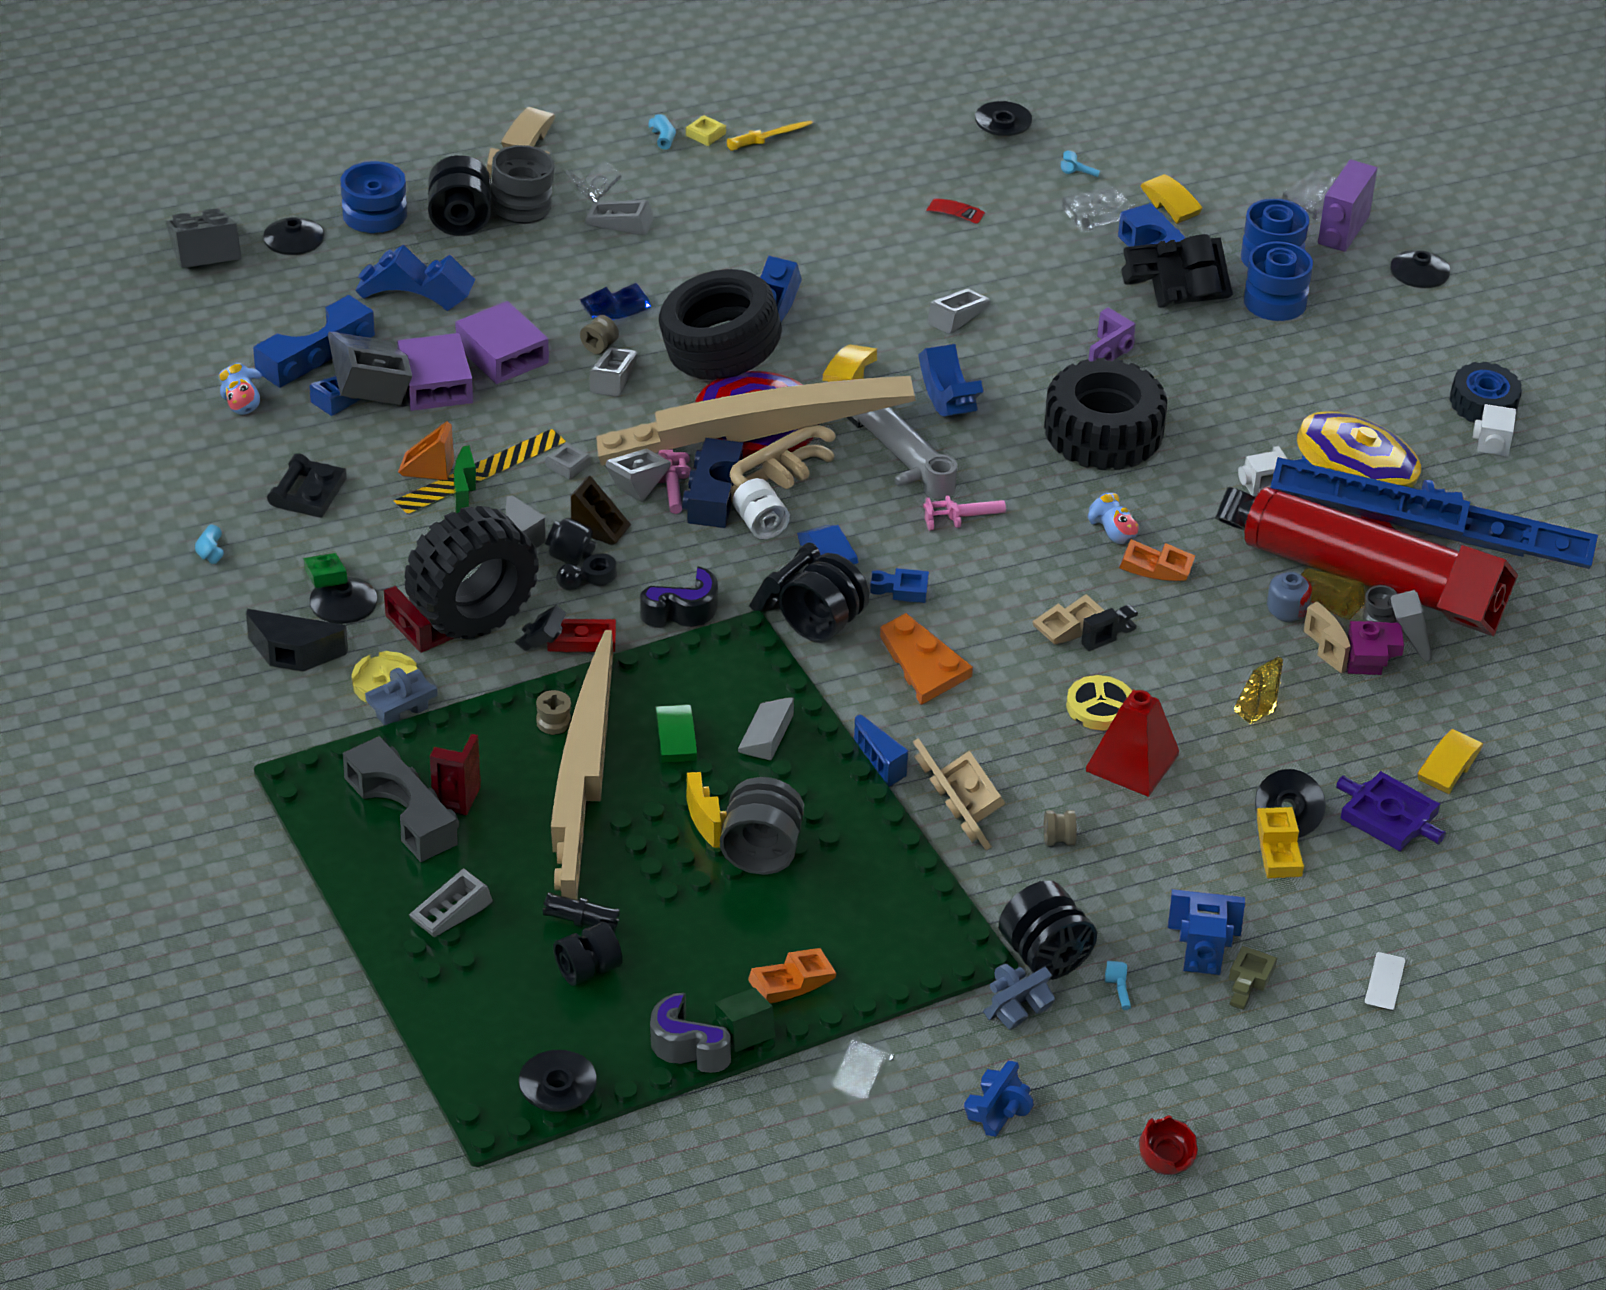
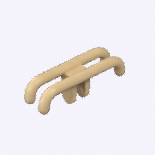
[730,425,836,503]

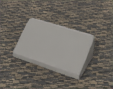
[738,698,794,760]

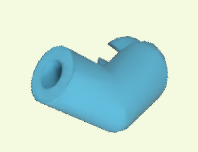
[648,114,676,150]
[195,524,224,564]

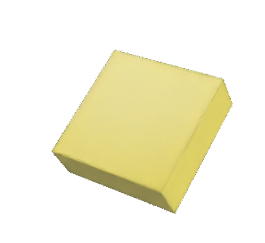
[686,115,726,146]

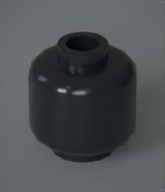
[545,517,597,566]

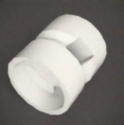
[733,478,790,539]

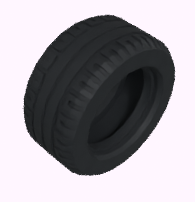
[658,269,782,380]

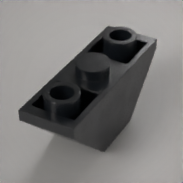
[246,609,348,672]

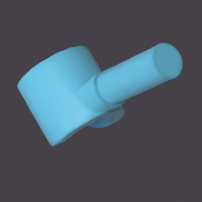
[1061,150,1100,177]
[1105,961,1131,1010]

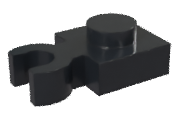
[515,605,566,651]
[1081,605,1138,651]

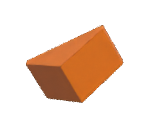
[398,421,454,480]

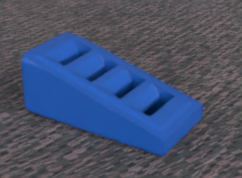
[309,376,361,416]
[854,714,908,787]

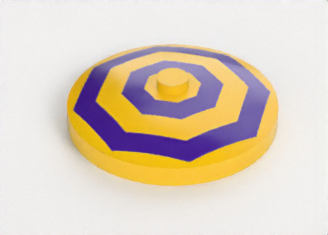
[1297,411,1421,488]

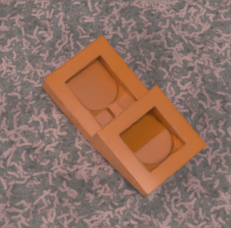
[1119,539,1195,581]
[748,948,836,1004]

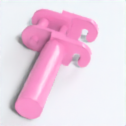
[658,449,692,514]
[923,495,1006,531]

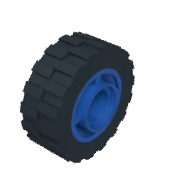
[1449,362,1522,422]

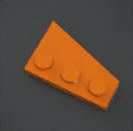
[880,613,973,705]

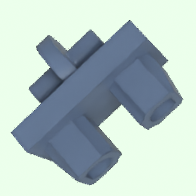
[365,668,438,725]
[983,964,1056,1030]

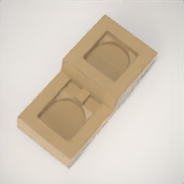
[501,107,555,148]
[1032,594,1105,644]
[1304,602,1350,673]

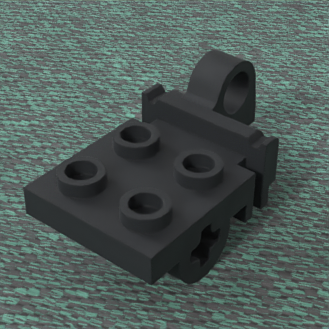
[1121,234,1233,308]

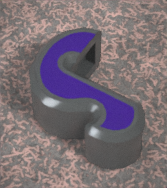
[650,993,731,1073]

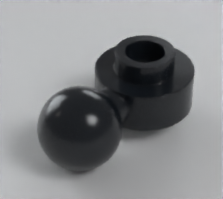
[556,553,617,590]

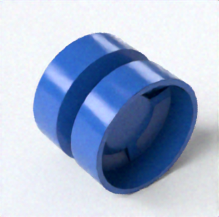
[1241,199,1309,268]
[1243,242,1313,321]

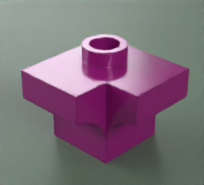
[1347,621,1404,675]

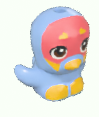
[219,363,262,415]
[1088,493,1139,544]

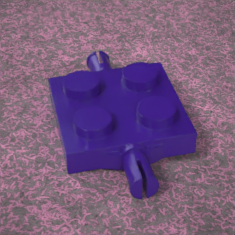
[1336,771,1446,851]

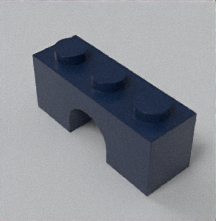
[682,438,743,528]

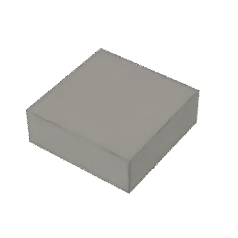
[545,443,591,480]

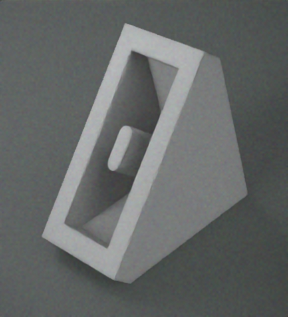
[605,448,671,502]
[506,496,546,548]

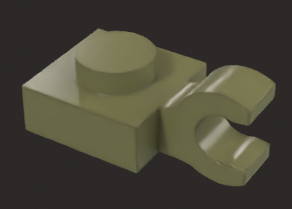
[1229,946,1277,1010]

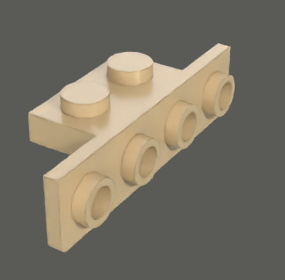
[913,738,1006,851]

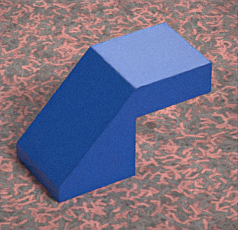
[797,525,859,564]

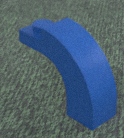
[918,344,984,417]

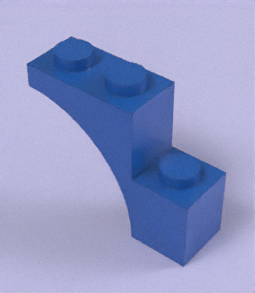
[355,244,475,311]

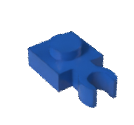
[870,568,929,603]

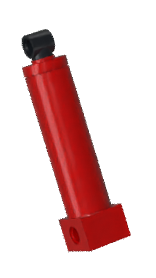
[1215,487,1518,637]

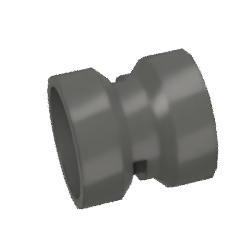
[1362,585,1397,623]

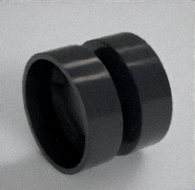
[428,155,491,236]

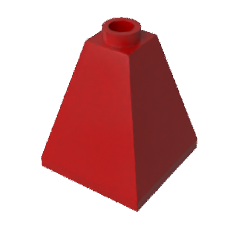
[1086,689,1179,797]

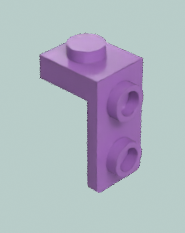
[1089,307,1136,361]

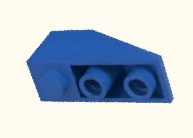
[760,255,802,322]

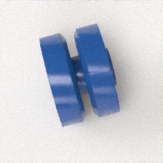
[340,161,407,233]

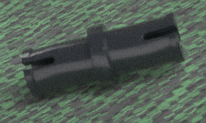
[543,892,620,932]

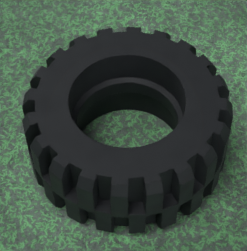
[1044,358,1168,470]
[404,506,539,639]

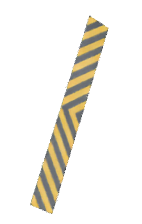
[393,429,567,515]

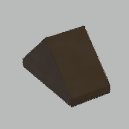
[571,475,631,545]

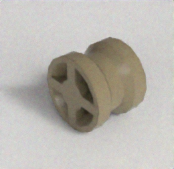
[580,315,619,354]
[536,690,571,735]
[1044,810,1077,846]

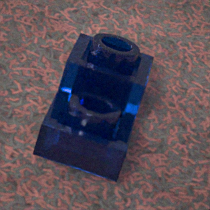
[580,282,651,320]

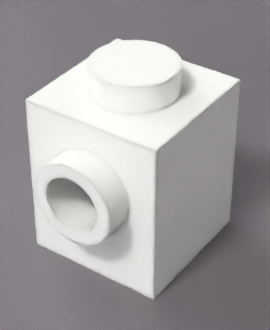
[1472,404,1516,457]

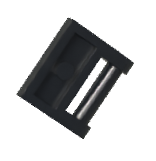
[267,453,347,518]
[749,542,820,612]

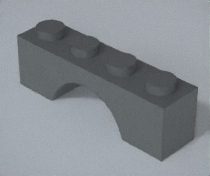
[343,736,459,862]

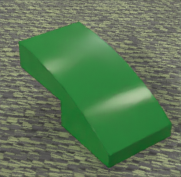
[454,445,476,513]
[656,705,697,763]

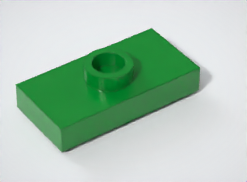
[303,553,348,588]

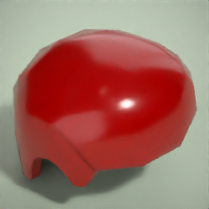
[1139,1115,1198,1175]

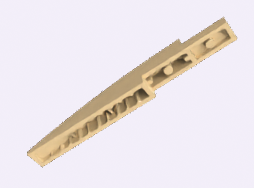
[596,376,916,466]
[551,630,613,900]

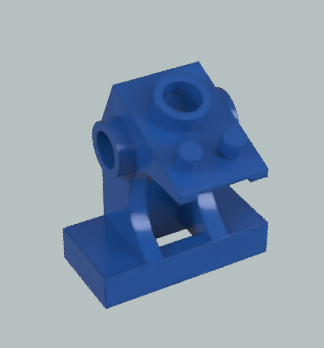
[1168,889,1245,975]

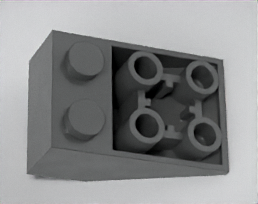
[166,208,242,268]
[328,331,412,405]

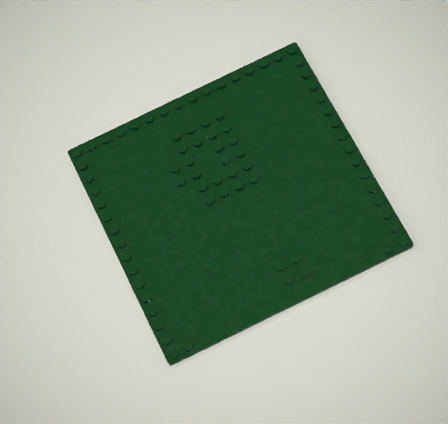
[254,611,1018,1167]

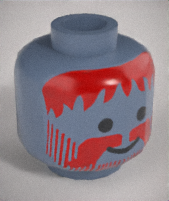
[1267,572,1313,622]

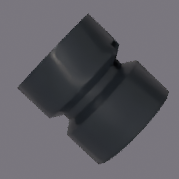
[553,922,623,986]

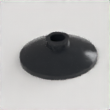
[975,101,1032,136]
[263,217,324,255]
[1390,250,1450,288]
[310,576,377,624]
[1255,769,1326,838]
[519,1050,597,1112]

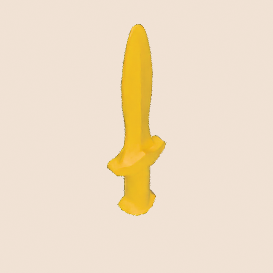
[726,121,813,151]

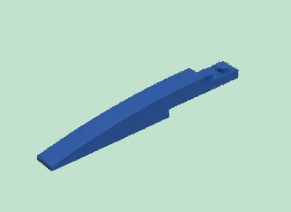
[1270,457,1598,569]

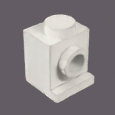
[1238,446,1287,497]

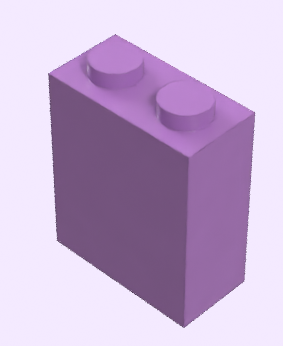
[1318,159,1378,252]
[455,301,549,384]
[397,333,473,411]

